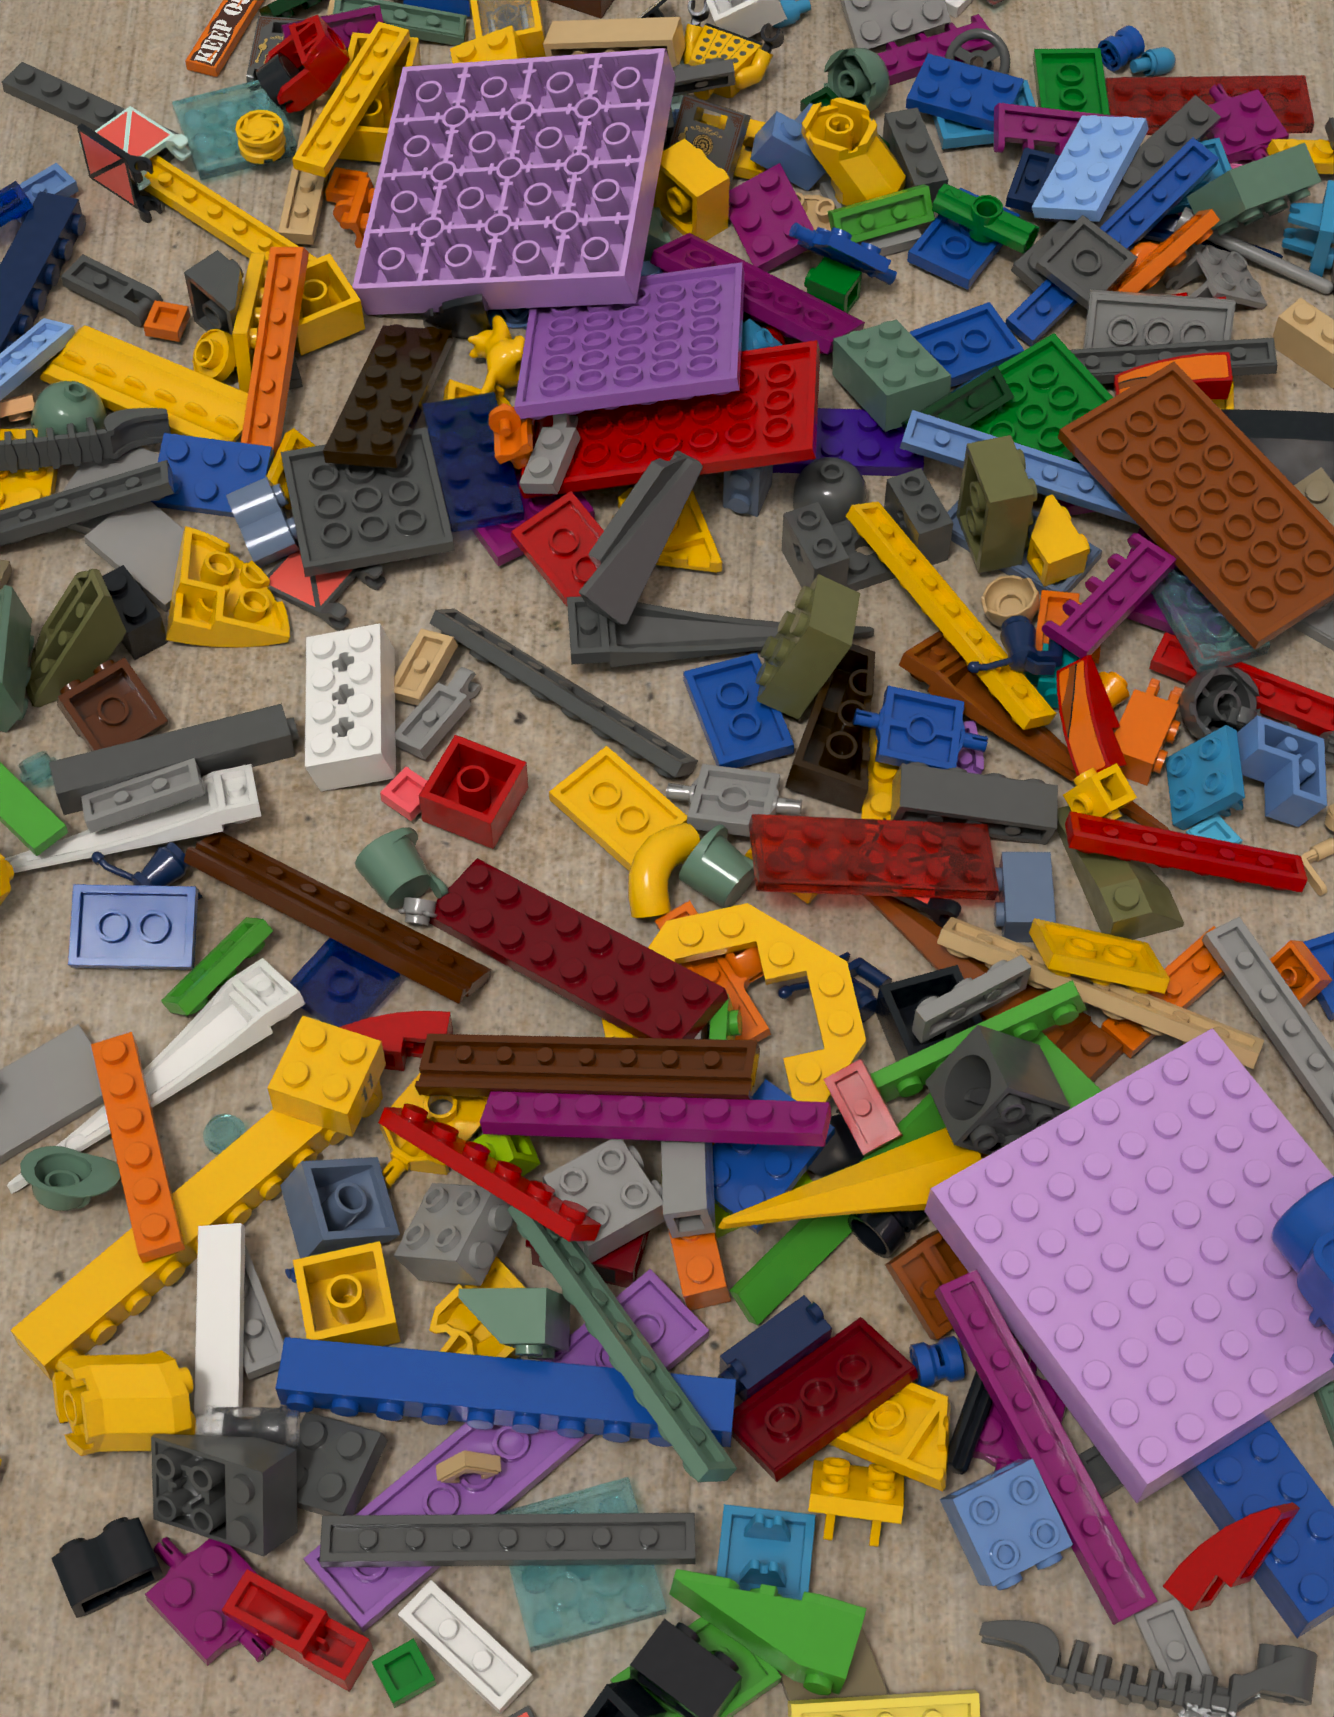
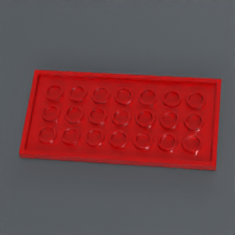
[519,340,820,499]

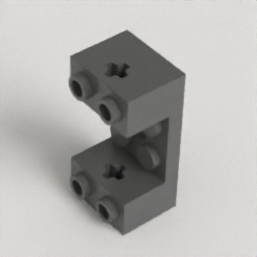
[781,468,953,591]

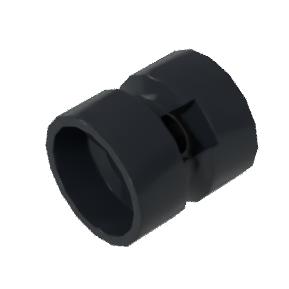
[847,1210,928,1258]

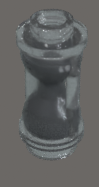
[195,1405,300,1448]

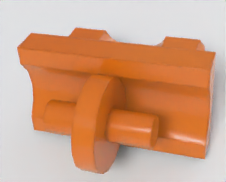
[333,177,375,248]
[488,403,535,469]

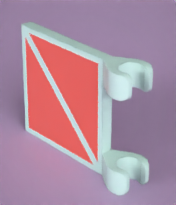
[79,106,192,190]

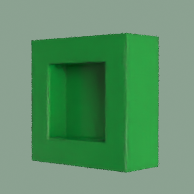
[372,1638,436,1708]

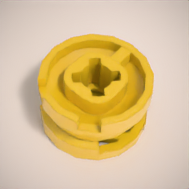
[235,110,287,164]

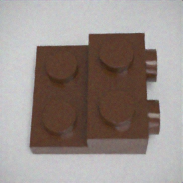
[57,657,168,751]

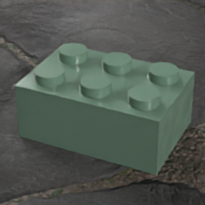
[1187,143,1322,236]
[832,319,951,432]

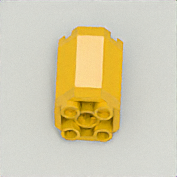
[801,97,906,206]
[52,1350,198,1456]

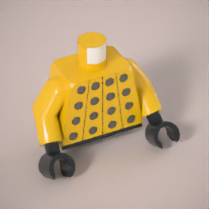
[683,0,784,100]

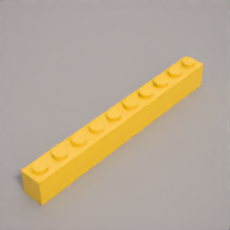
[11,1079,383,1381]

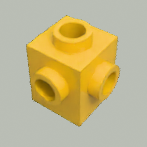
[1063,763,1137,820]

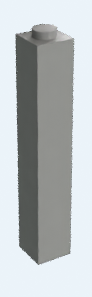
[661,1023,716,1238]

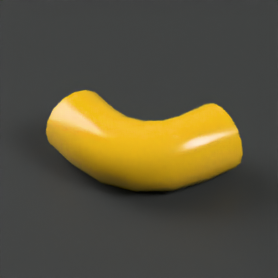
[628,823,701,918]

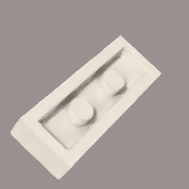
[398,1580,533,1715]

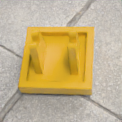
[808,1457,904,1547]

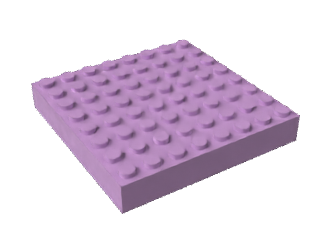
[352,48,676,315]
[924,1028,1334,1503]

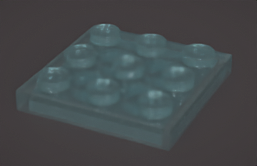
[172,80,297,181]
[496,1477,666,1652]

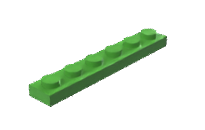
[871,980,1087,1103]

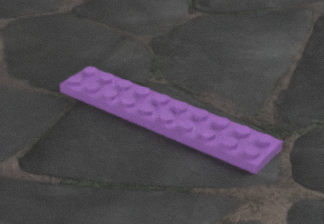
[303,1269,709,1633]

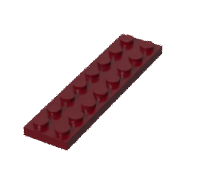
[429,858,729,1039]

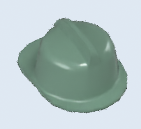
[20,1146,121,1211]

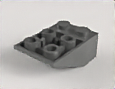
[151,1434,298,1557]

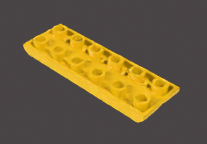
[40,325,248,442]

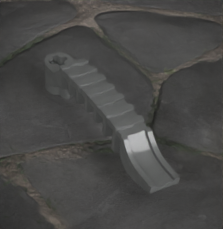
[0,408,171,473]
[979,1620,1318,1717]

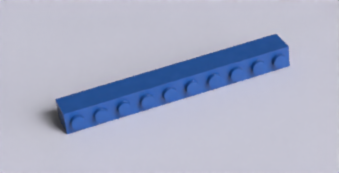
[275,1337,736,1447]

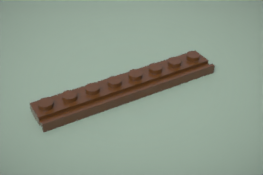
[184,832,491,1004]
[415,1034,760,1100]

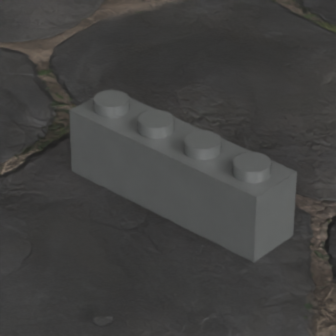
[891,762,1058,845]

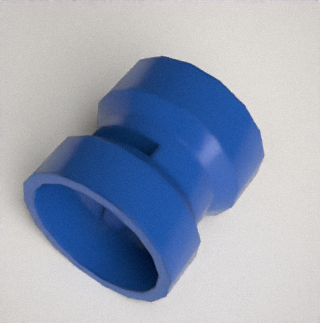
[1098,25,1145,71]
[909,1336,965,1388]

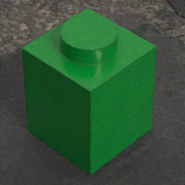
[804,257,862,313]

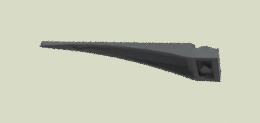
[567,596,874,667]

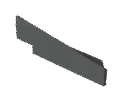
[579,451,703,626]

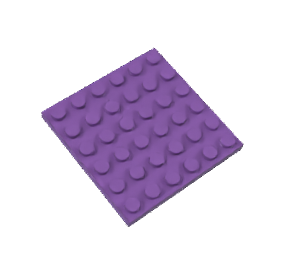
[514,262,745,420]

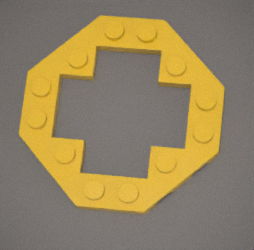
[601,903,866,1145]

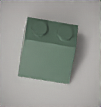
[458,1288,570,1360]

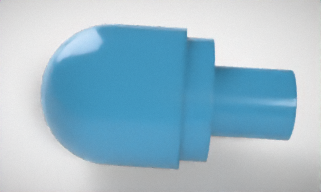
[772,0,811,28]
[1130,47,1176,77]

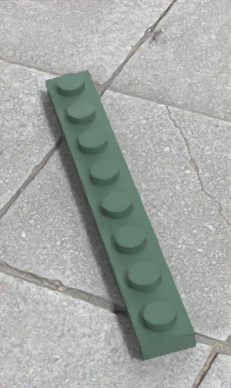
[507,1205,737,1482]

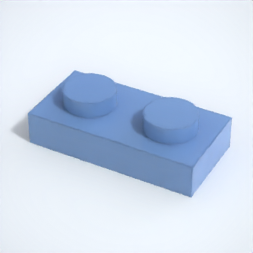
[0,163,79,224]

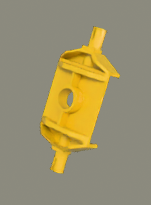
[380,1073,488,1189]

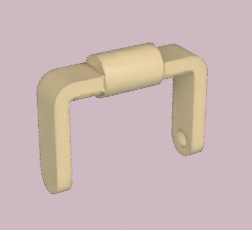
[1301,837,1334,896]

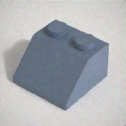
[280,1157,400,1258]

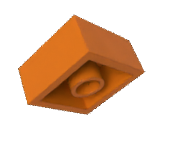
[1270,940,1333,1007]

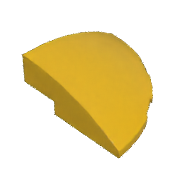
[166,526,290,648]

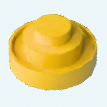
[192,329,236,382]

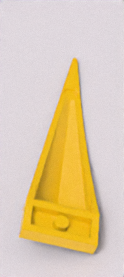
[718,1128,988,1229]

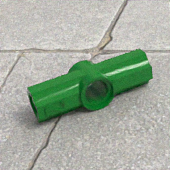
[932,183,1039,254]

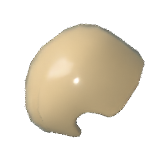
[981,575,1039,627]

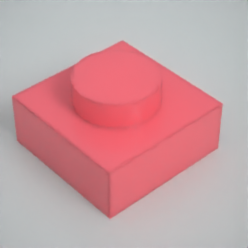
[380,767,427,821]

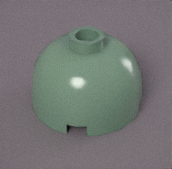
[824,48,890,113]
[30,381,107,437]

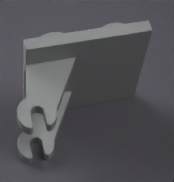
[1163,243,1268,309]

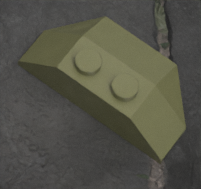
[25,568,126,707]

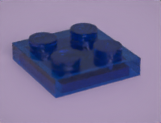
[289,938,401,1027]

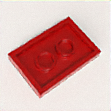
[511,491,604,606]

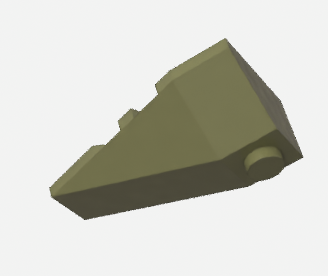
[1057,806,1184,940]

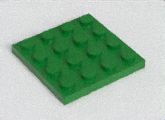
[968,333,1113,464]

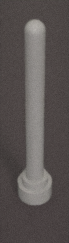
[1173,207,1334,294]

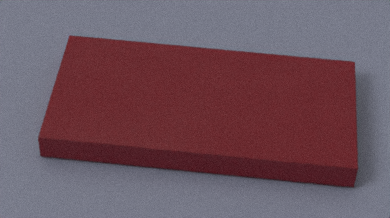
[732,1317,918,1482]

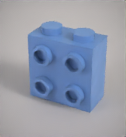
[940,1458,1073,1590]

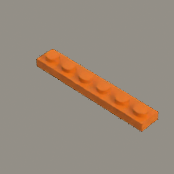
[241,247,309,459]
[91,1032,185,1263]

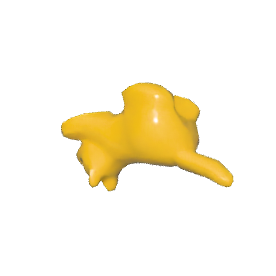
[467,315,525,398]

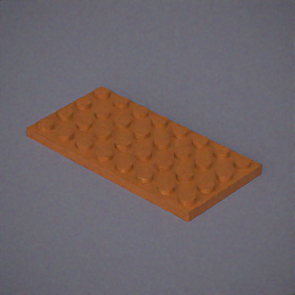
[1058,362,1334,650]

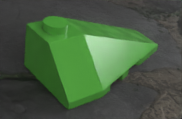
[669,1569,867,1695]

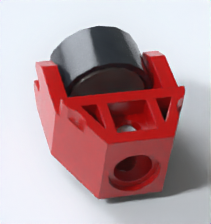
[256,15,350,113]

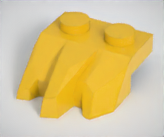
[429,1256,527,1359]

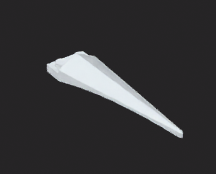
[5,764,262,873]
[7,958,305,1194]

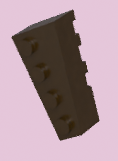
[785,644,875,813]

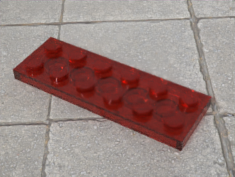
[1105,75,1314,135]
[748,814,999,900]

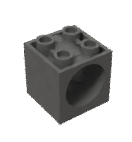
[925,1025,1070,1155]

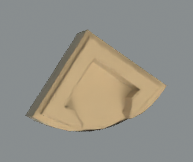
[436,1450,502,1483]

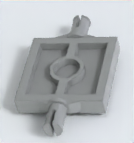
[666,764,802,839]

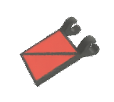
[267,550,386,631]

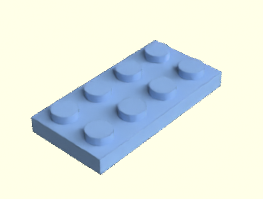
[1032,115,1149,222]

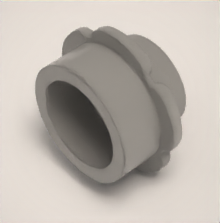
[398,897,438,926]

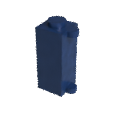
[718,1295,832,1402]

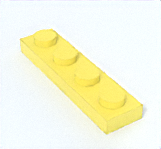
[788,1690,980,1717]

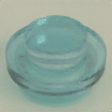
[18,750,56,785]
[203,1114,246,1155]

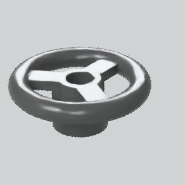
[945,28,1010,74]

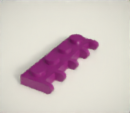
[878,14,994,86]
[994,103,1121,156]
[1042,533,1176,659]

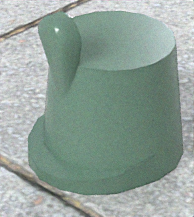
[679,824,775,908]
[355,827,448,909]

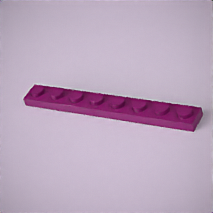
[480,1091,832,1147]
[934,1269,1158,1625]

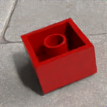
[419,735,529,849]

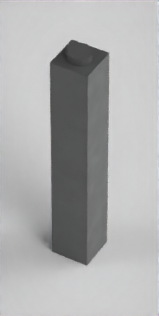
[49,703,299,815]

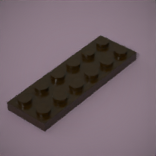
[323,324,453,468]

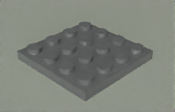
[281,427,455,577]

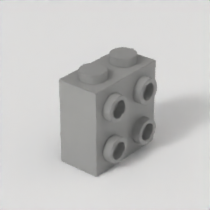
[543,1139,665,1263]
[394,1183,514,1286]

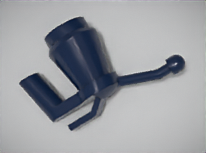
[967,615,1064,675]
[91,842,203,900]
[778,952,892,1023]

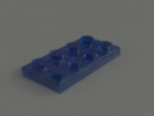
[422,392,525,532]

